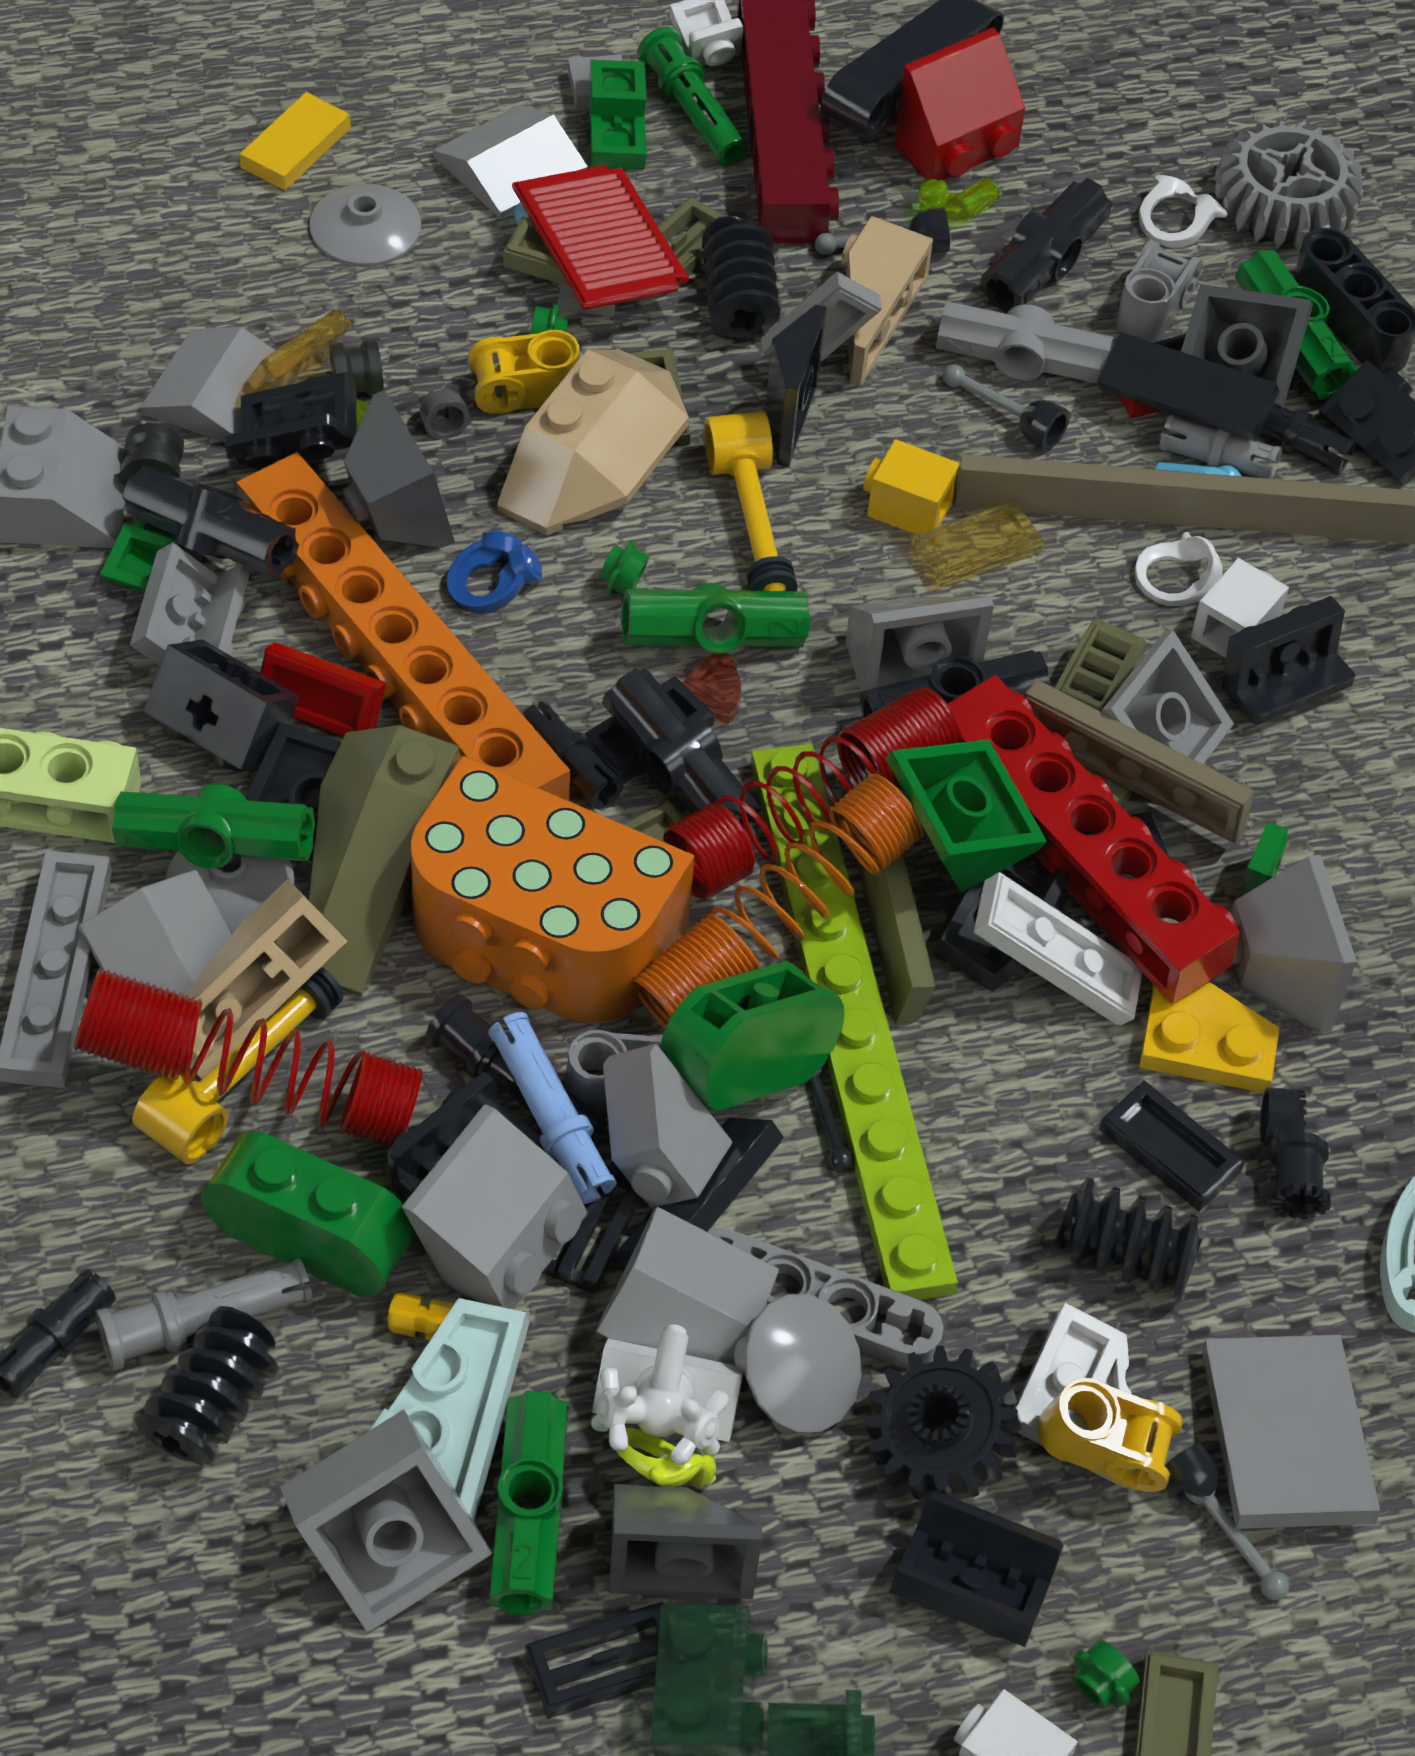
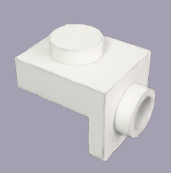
[669,0,743,66]

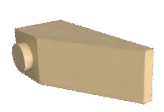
[841,216,933,386]
[184,879,348,1079]

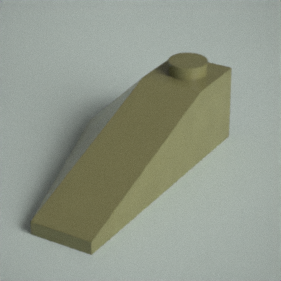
[309,725,460,997]

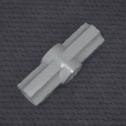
[936,301,1114,383]

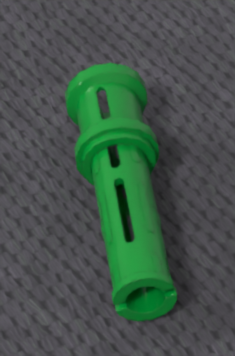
[636,26,749,167]

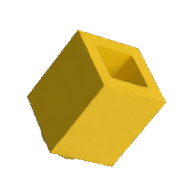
[863,439,960,540]

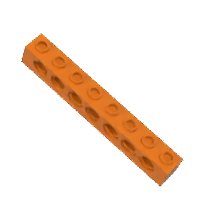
[236,452,570,801]

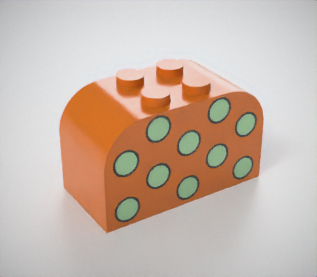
[411,756,695,1023]

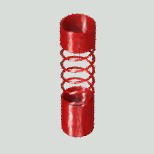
[663,687,962,900]
[73,968,423,1148]

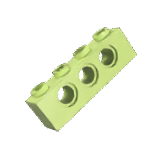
[0,728,141,843]

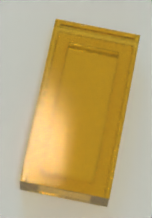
[242,309,352,394]
[910,500,1044,590]

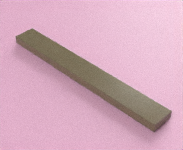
[954,454,1415,544]

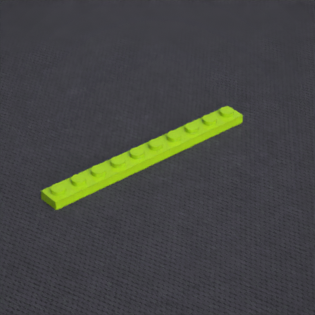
[750,743,958,1300]

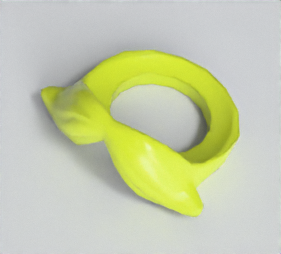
[617,1427,717,1489]

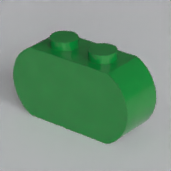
[660,961,845,1111]
[201,1131,416,1297]

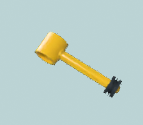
[704,411,798,591]
[132,967,344,1164]

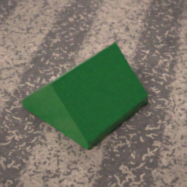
[886,739,1047,893]

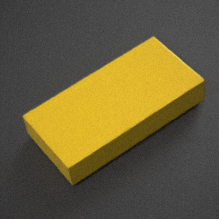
[240,92,351,191]

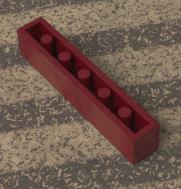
[737,0,839,243]

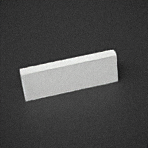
[973,872,1143,1025]

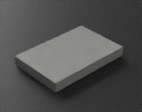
[1202,1335,1380,1529]

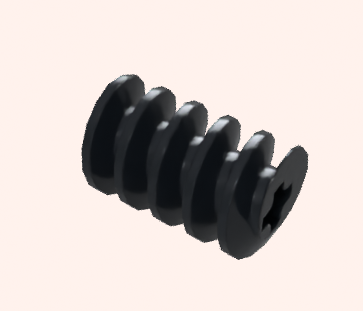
[702,216,781,339]
[1051,1177,1202,1302]
[134,1306,279,1467]

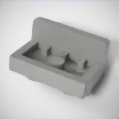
[130,542,250,666]

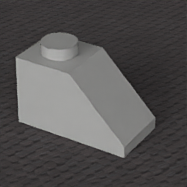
[603,1044,732,1208]

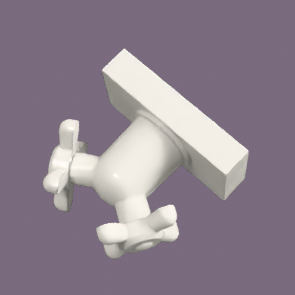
[591,1324,743,1465]

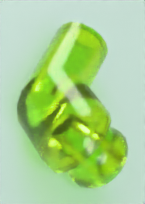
[918,177,1000,222]

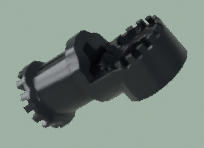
[1260,1087,1331,1220]

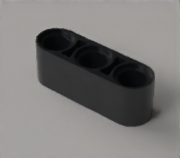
[1293,227,1415,373]

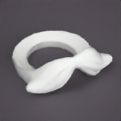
[1138,175,1227,248]
[1134,532,1223,607]

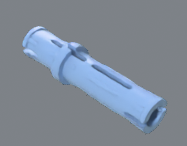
[488,1012,617,1204]

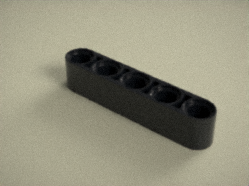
[820,0,1004,138]

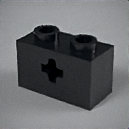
[143,639,300,771]

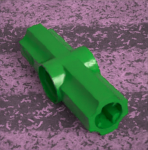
[1235,250,1357,400]
[620,583,810,654]
[112,784,315,869]
[489,1391,569,1616]

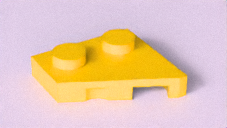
[1139,981,1279,1093]

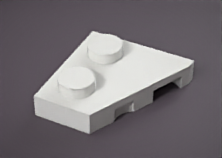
[1014,1303,1131,1488]

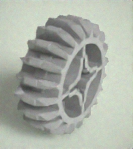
[1214,119,1364,251]

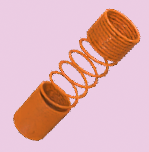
[633,774,924,1028]

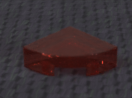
[681,653,742,726]

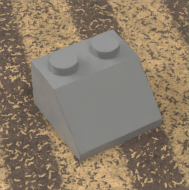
[0,406,127,548]
[402,1104,588,1309]
[280,1409,492,1633]

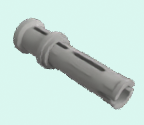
[95,1258,312,1371]

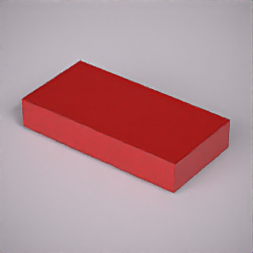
[260,642,386,737]

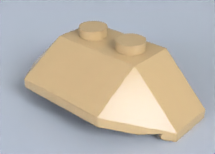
[497,349,689,536]

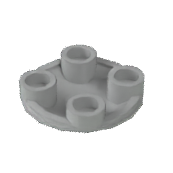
[734,1294,862,1435]

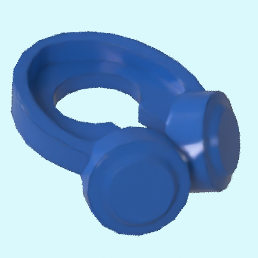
[447,530,543,614]

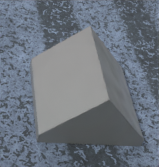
[1102,630,1234,764]

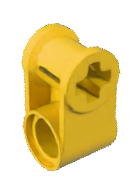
[468,330,580,414]
[1037,1378,1183,1492]

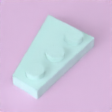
[370,1298,530,1521]

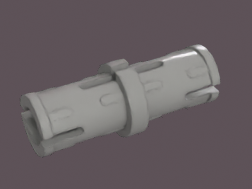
[1159,414,1282,479]

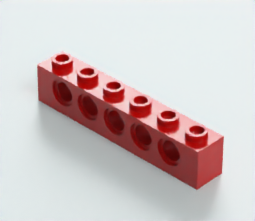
[948,675,1240,1005]

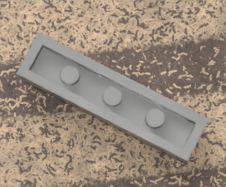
[0,850,112,1088]

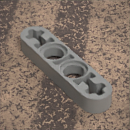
[708,1227,944,1369]

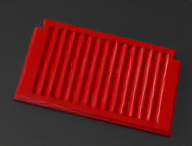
[512,165,689,311]

